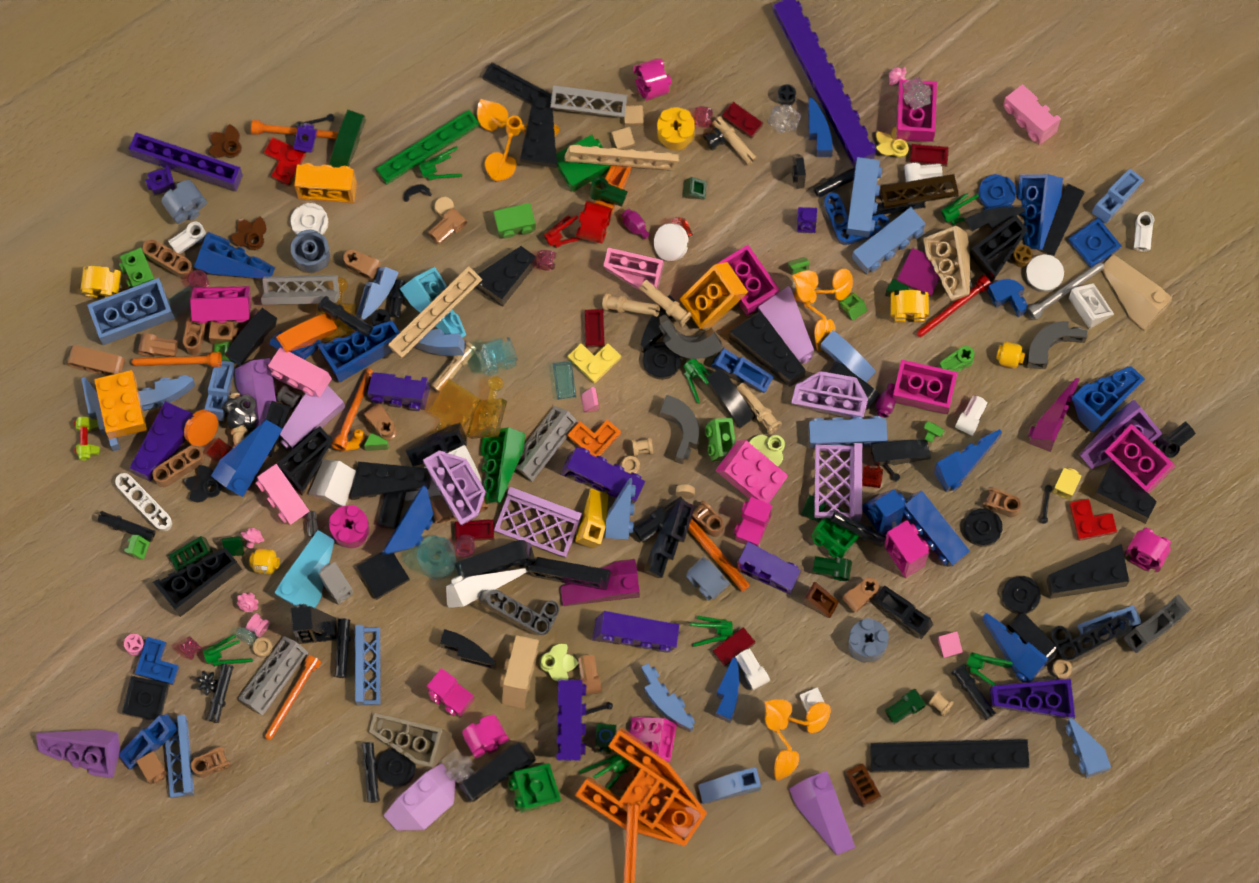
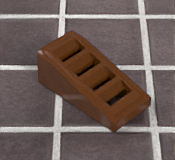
[845,763,881,807]

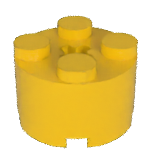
[657,108,695,151]
[80,266,121,298]
[891,290,929,323]

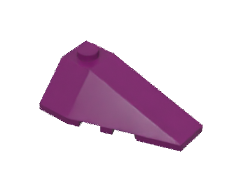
[1028,378,1080,452]
[561,559,640,606]

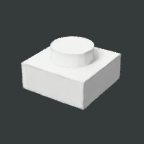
[800,687,825,712]

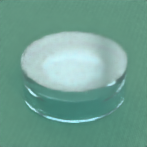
[235,628,256,644]

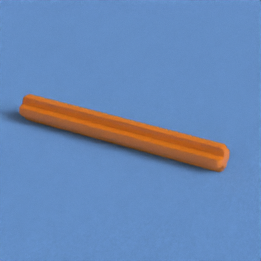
[688,518,749,592]
[624,804,639,883]

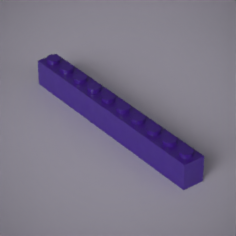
[773,0,876,167]

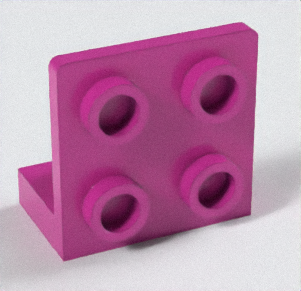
[629,717,677,762]

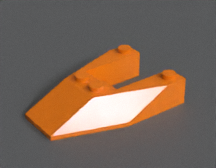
[575,727,707,846]

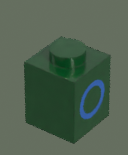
[595,723,617,754]

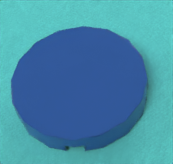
[978,174,1017,207]

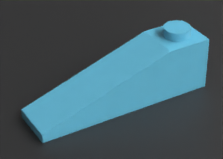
[400,267,466,338]
[275,530,335,608]

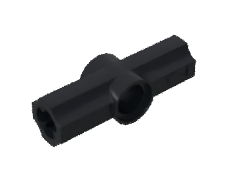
[1155,421,1196,458]
[633,496,684,543]

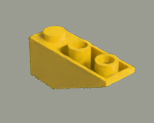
[575,488,609,549]

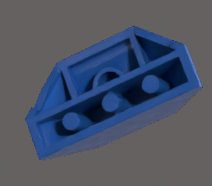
[381,486,433,556]

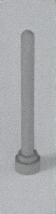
[1026,262,1104,321]

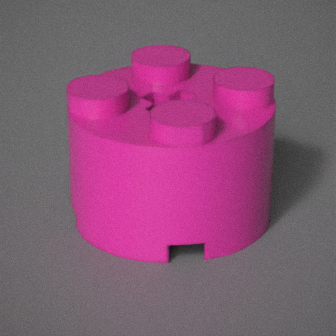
[633,58,672,101]
[329,505,370,548]
[1125,527,1171,572]
[462,715,509,758]

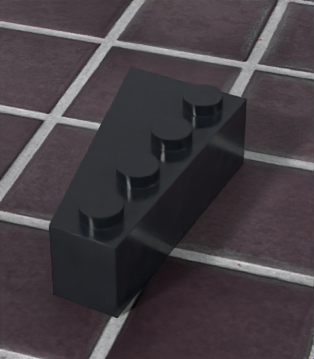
[730,311,806,387]
[1046,544,1129,599]
[153,548,242,617]

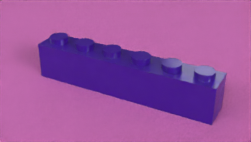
[129,132,243,192]

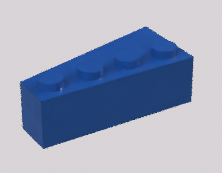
[318,321,400,383]
[862,489,906,536]
[903,491,970,567]

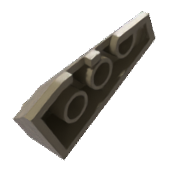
[369,713,452,768]

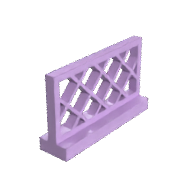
[815,443,862,522]
[494,487,583,558]

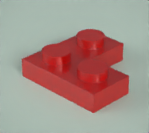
[264,137,306,186]
[1070,499,1117,541]

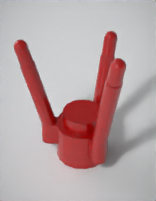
[544,215,583,248]

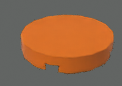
[184,409,218,447]

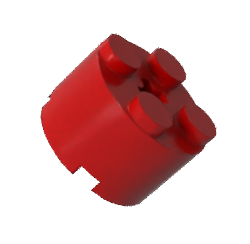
[576,201,612,244]

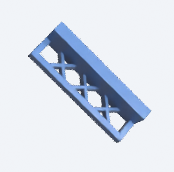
[355,625,381,706]
[165,715,194,798]

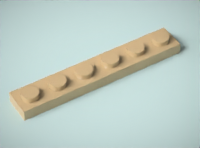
[565,145,679,170]
[388,266,482,359]

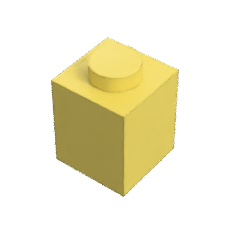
[1053,468,1082,501]

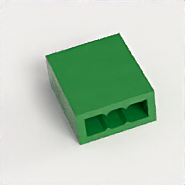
[556,134,611,192]

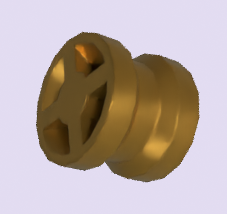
[1012,245,1033,268]

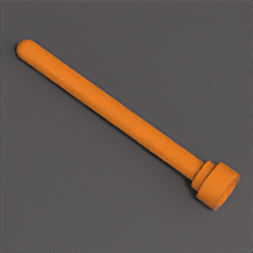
[251,120,339,139]
[131,352,222,367]
[331,368,373,451]
[265,655,322,740]

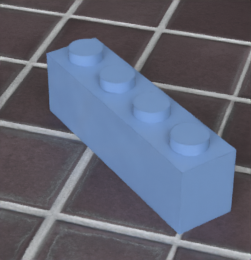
[846,157,882,237]
[852,207,926,275]
[809,416,887,448]

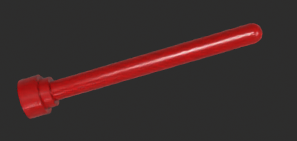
[917,275,992,337]

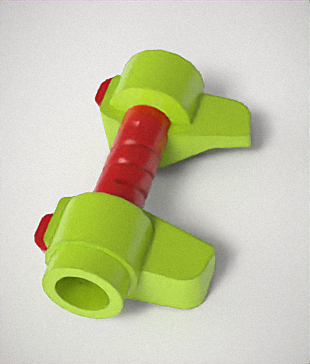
[74,417,100,461]

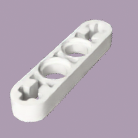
[115,473,172,532]

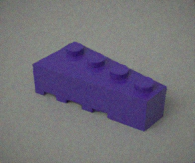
[592,611,680,653]
[990,679,1075,719]

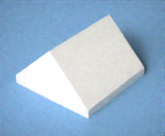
[1069,283,1114,329]
[309,460,356,507]

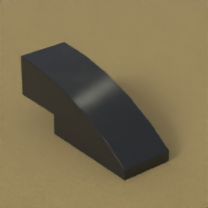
[962,205,1025,232]
[640,295,680,353]
[225,308,277,365]
[706,367,755,429]
[406,423,467,467]
[871,440,931,467]
[873,585,933,639]
[440,629,496,670]

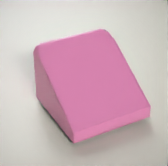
[581,387,599,413]
[938,632,962,658]

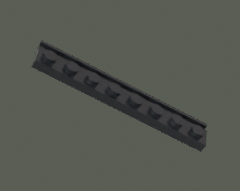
[870,739,1030,773]

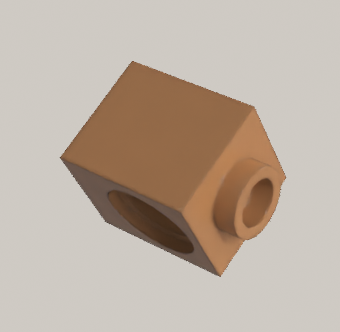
[209,320,238,344]
[136,751,168,784]

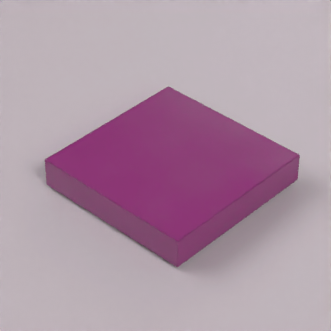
[897,248,940,297]

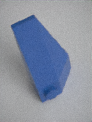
[194,232,275,278]
[1072,366,1145,433]
[982,613,1048,683]

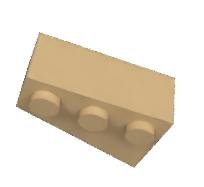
[500,635,539,709]

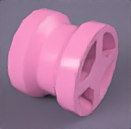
[246,613,270,638]
[124,634,145,656]

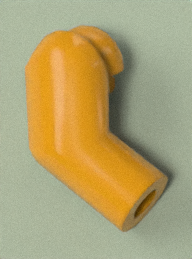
[341,429,365,452]

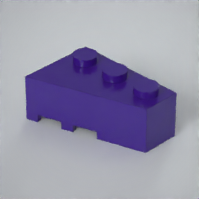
[368,372,430,411]
[737,542,800,595]

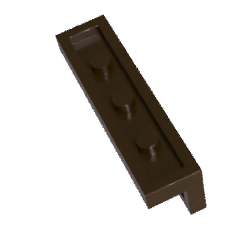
[880,174,959,209]

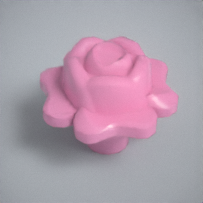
[889,67,906,85]
[241,528,264,548]
[237,593,259,612]

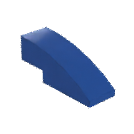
[808,98,833,157]
[711,348,774,393]
[716,657,739,723]
[119,714,178,769]

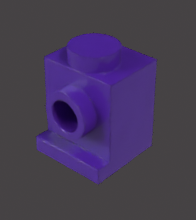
[293,123,318,153]
[145,166,176,196]
[797,207,817,233]

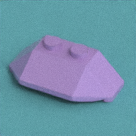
[792,371,868,418]
[423,451,486,525]
[384,763,456,831]

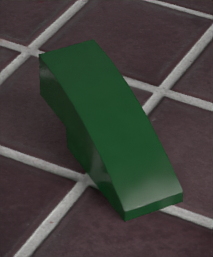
[329,109,366,168]

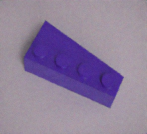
[130,401,194,482]
[560,447,645,503]
[557,679,586,760]

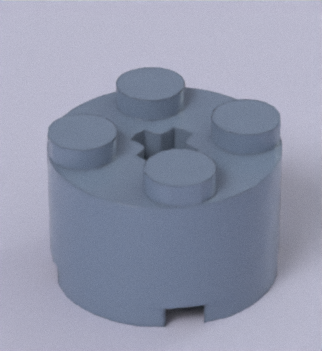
[162,180,207,224]
[291,230,331,273]
[686,556,730,601]
[848,618,889,663]

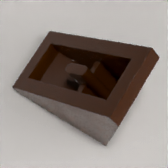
[804,582,839,618]

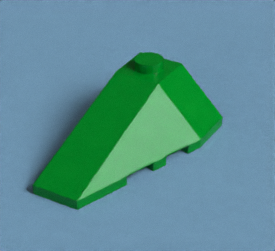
[480,427,525,504]

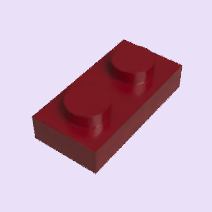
[722,101,763,139]

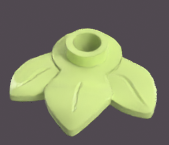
[749,435,785,466]
[539,644,578,682]

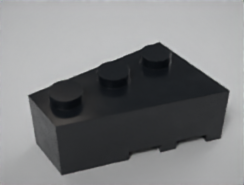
[970,215,1028,283]
[475,246,537,307]
[277,426,333,496]
[1093,459,1157,524]
[291,604,337,644]

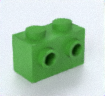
[119,248,155,289]
[705,418,736,462]

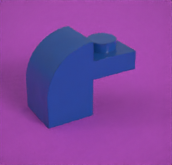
[987,279,1027,317]

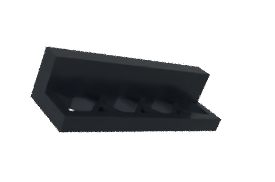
[528,557,611,590]

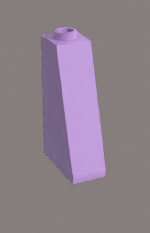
[757,286,814,364]
[280,386,345,450]

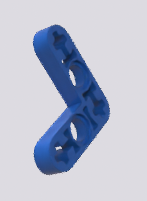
[824,193,890,245]

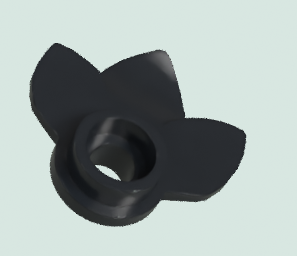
[222,395,257,430]
[184,465,221,503]

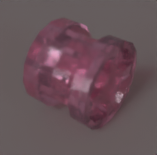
[694,106,713,127]
[536,250,556,271]
[188,270,209,289]
[456,534,475,557]
[178,636,203,660]

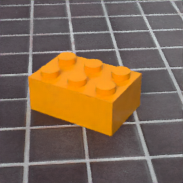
[295,163,357,203]
[680,262,748,329]
[94,370,147,439]

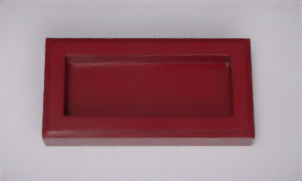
[910,144,949,167]
[585,309,605,348]
[455,519,494,542]
[713,627,756,666]

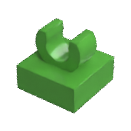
[924,421,945,442]
[124,534,150,560]

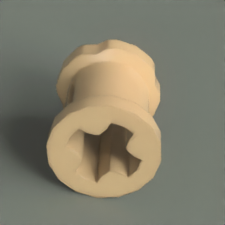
[632,437,653,457]
[928,691,954,716]

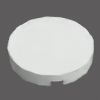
[291,203,328,235]
[654,224,688,261]
[1026,255,1064,292]

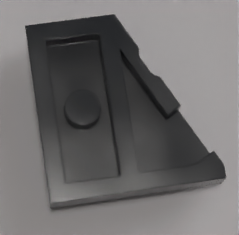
[792,154,806,189]

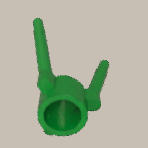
[419,146,462,181]
[941,193,979,225]
[684,359,711,404]
[689,616,733,647]
[203,634,254,667]
[967,652,1012,686]
[579,754,630,790]

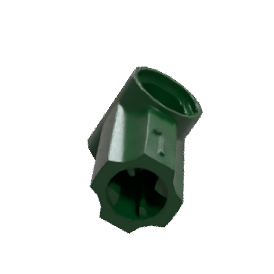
[589,176,628,207]
[812,556,852,581]
[885,688,927,724]

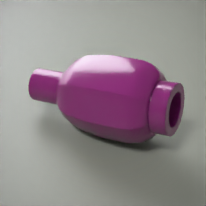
[621,208,650,240]
[876,383,896,418]

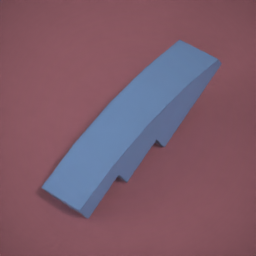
[81,377,121,451]

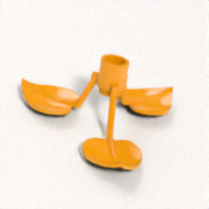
[477,99,560,181]
[792,268,853,351]
[764,699,831,781]

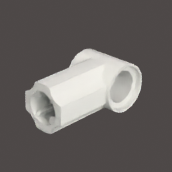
[904,163,942,182]
[1134,212,1154,252]
[168,222,206,254]
[955,395,987,436]
[735,649,770,690]

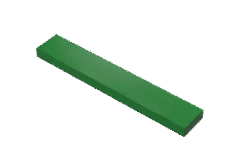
[376,109,480,185]

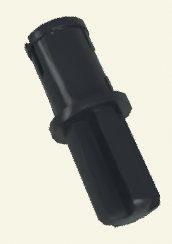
[389,280,405,318]

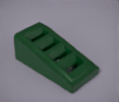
[168,536,214,572]

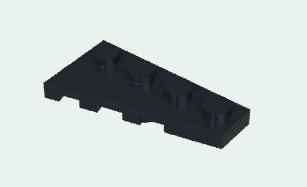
[520,96,557,168]
[351,461,432,500]

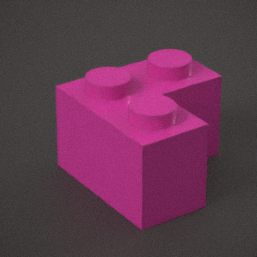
[734,497,773,547]
[427,668,474,717]

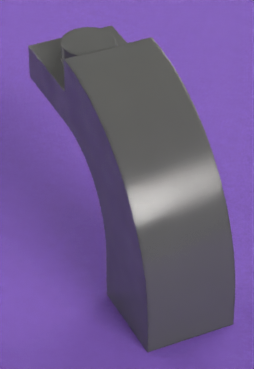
[659,314,724,359]
[1027,321,1087,369]
[660,395,699,464]
[1124,595,1191,654]

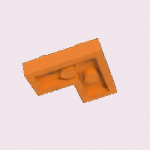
[567,420,621,457]

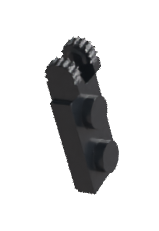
[265,401,290,457]

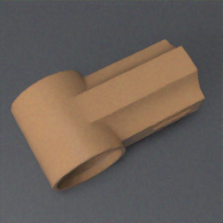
[428,208,467,245]
[138,333,178,357]
[578,655,602,695]

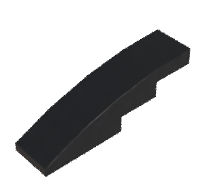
[644,499,695,578]

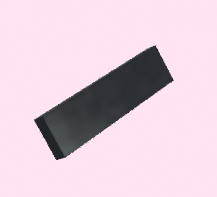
[482,62,556,106]
[1039,184,1085,257]

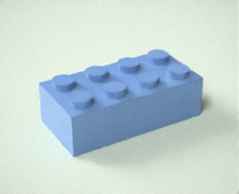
[88,278,175,345]

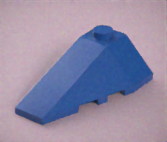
[1018,174,1063,250]
[211,419,283,497]
[934,429,1002,492]

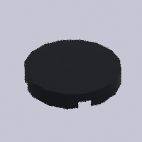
[643,342,681,380]
[964,508,1003,547]
[1002,576,1041,614]
[377,748,416,787]

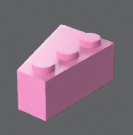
[1004,84,1061,145]
[604,248,664,296]
[268,347,332,398]
[255,464,309,525]

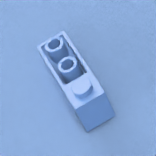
[605,478,636,540]
[1065,718,1111,778]
[698,767,761,804]

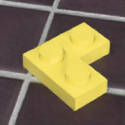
[568,343,621,384]

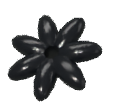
[196,670,218,696]

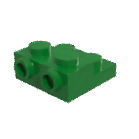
[811,507,864,558]
[508,763,561,813]

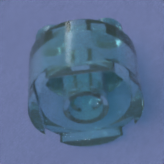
[475,337,518,376]
[417,536,457,579]

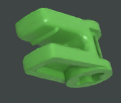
[939,346,975,372]

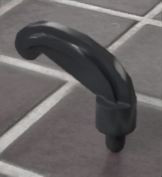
[403,184,432,202]

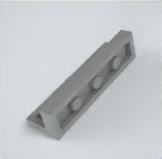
[550,85,627,118]
[261,275,340,305]
[515,406,578,482]
[238,636,309,716]

